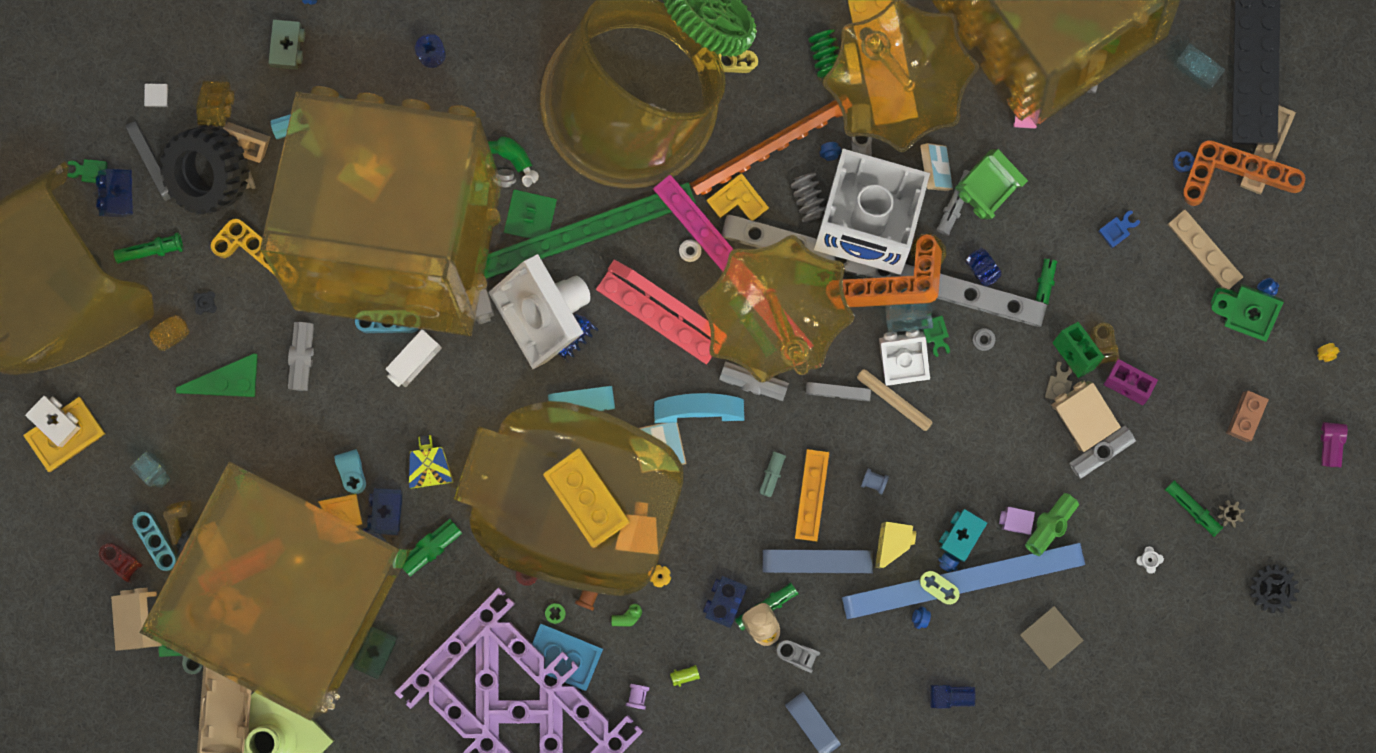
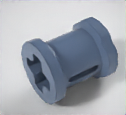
[861,468,889,495]

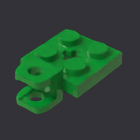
[1211,284,1284,342]

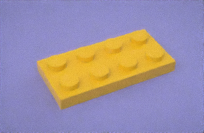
[543,448,630,548]

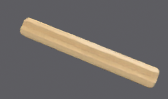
[857,369,933,431]

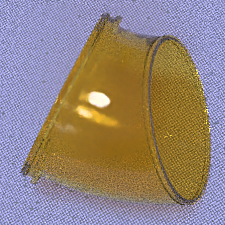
[540,0,725,189]

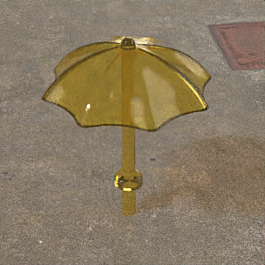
[823,0,979,152]
[698,235,855,383]

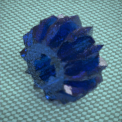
[966,248,1001,287]

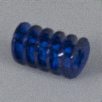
[415,34,446,68]
[558,314,599,363]

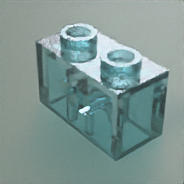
[1173,43,1225,91]
[885,303,933,332]
[130,451,172,488]

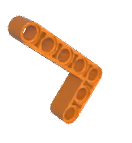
[1184,140,1305,206]
[827,234,942,308]

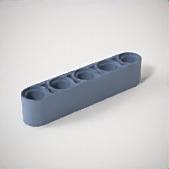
[763,550,873,573]

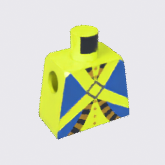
[409,435,453,489]

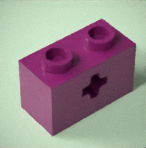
[1103,359,1158,406]

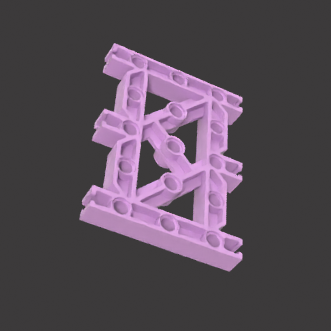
[395,588,644,753]

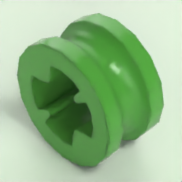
[545,603,566,624]

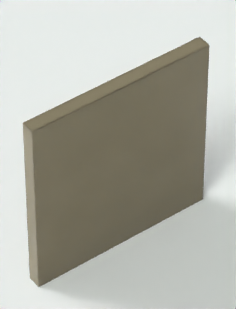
[1020,606,1084,670]

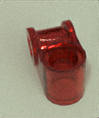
[99,543,143,583]

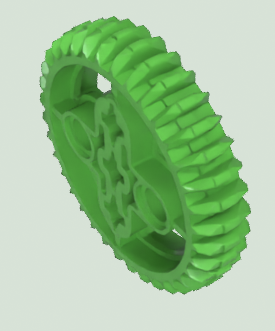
[663,0,757,57]

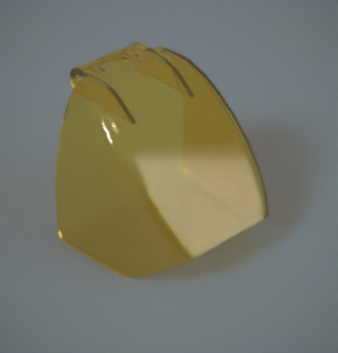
[0,161,154,375]
[453,401,684,596]

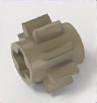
[1216,500,1245,528]

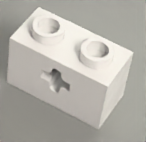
[25,396,81,447]

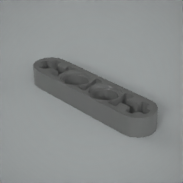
[125,120,171,201]

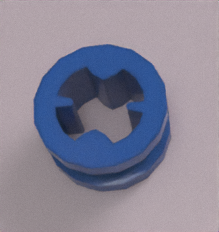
[1173,151,1194,172]

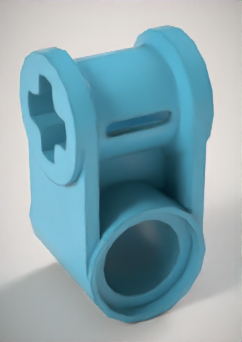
[334,449,366,494]

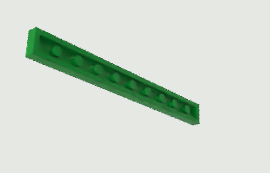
[478,183,696,279]

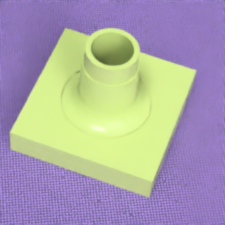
[244,677,334,753]

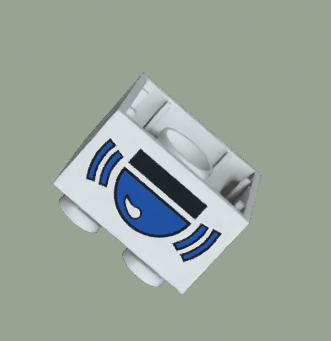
[814,149,930,275]

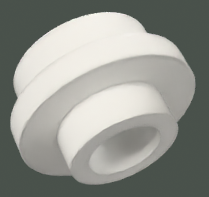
[679,240,701,262]

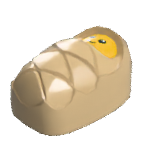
[742,603,780,646]

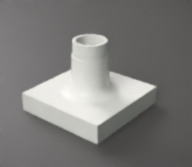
[488,254,590,369]

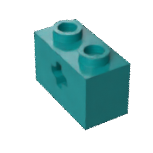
[939,509,987,562]

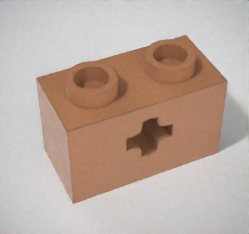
[1226,391,1269,442]

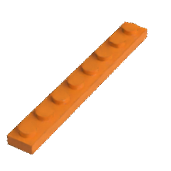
[689,96,851,195]

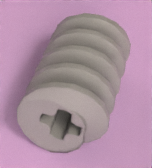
[790,173,826,222]

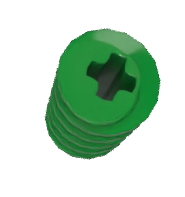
[808,30,845,79]

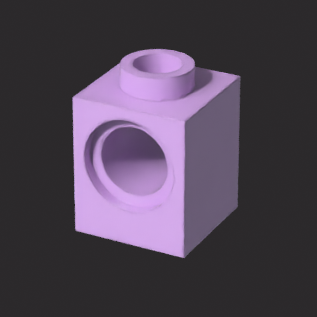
[999,507,1035,535]

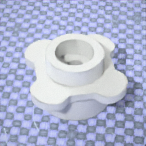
[1136,546,1164,573]

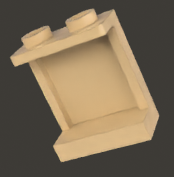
[1051,380,1121,452]
[111,588,162,651]

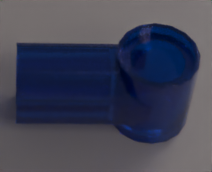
[930,685,975,708]

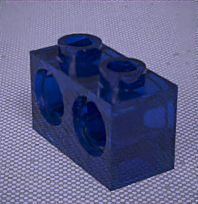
[703,576,747,628]

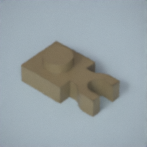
[1044,361,1073,400]

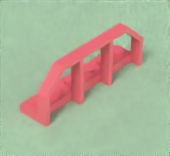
[596,260,726,365]

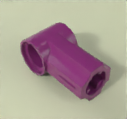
[1321,422,1348,468]

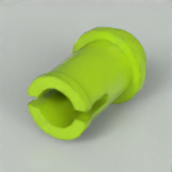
[670,665,700,687]

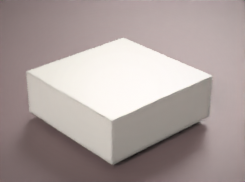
[144,84,168,107]

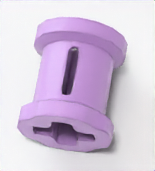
[625,684,649,710]

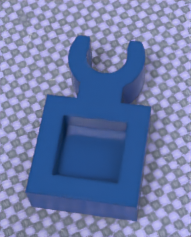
[1098,210,1140,249]

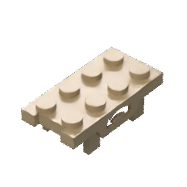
[197,661,252,753]

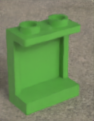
[955,149,1028,219]

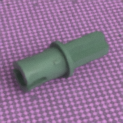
[759,452,786,497]

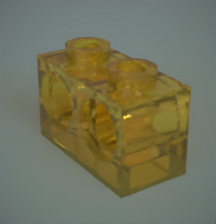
[196,81,234,126]

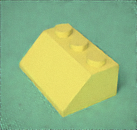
[875,522,916,568]

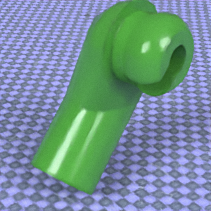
[612,604,642,626]

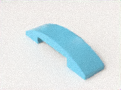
[654,393,744,423]

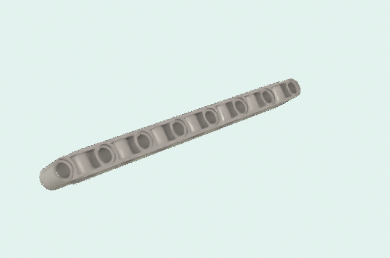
[721,215,1047,327]

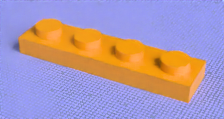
[795,449,829,542]

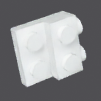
[879,329,930,386]

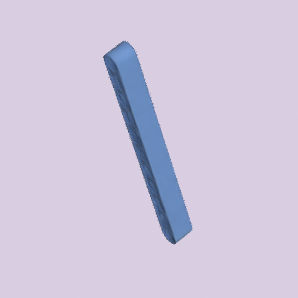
[842,543,1085,619]

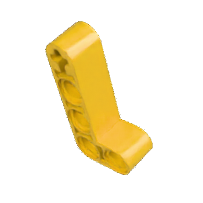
[211,219,299,284]

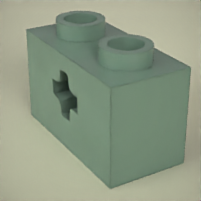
[269,20,305,70]

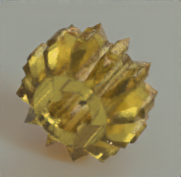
[149,315,189,350]

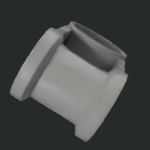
[775,640,820,673]

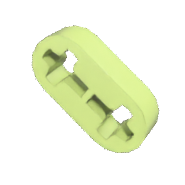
[920,571,959,604]

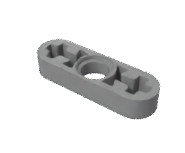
[805,382,871,401]

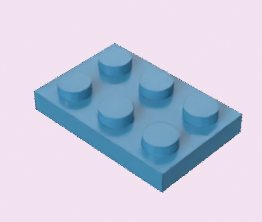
[532,624,603,691]

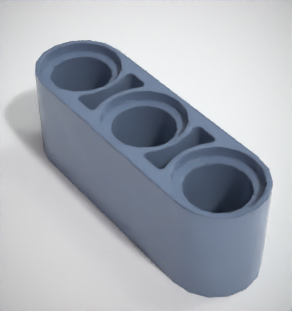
[785,692,841,753]

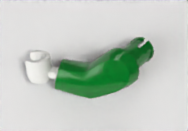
[480,136,539,187]

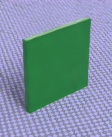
[504,190,557,239]

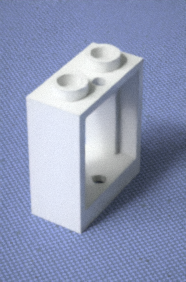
[385,330,442,387]

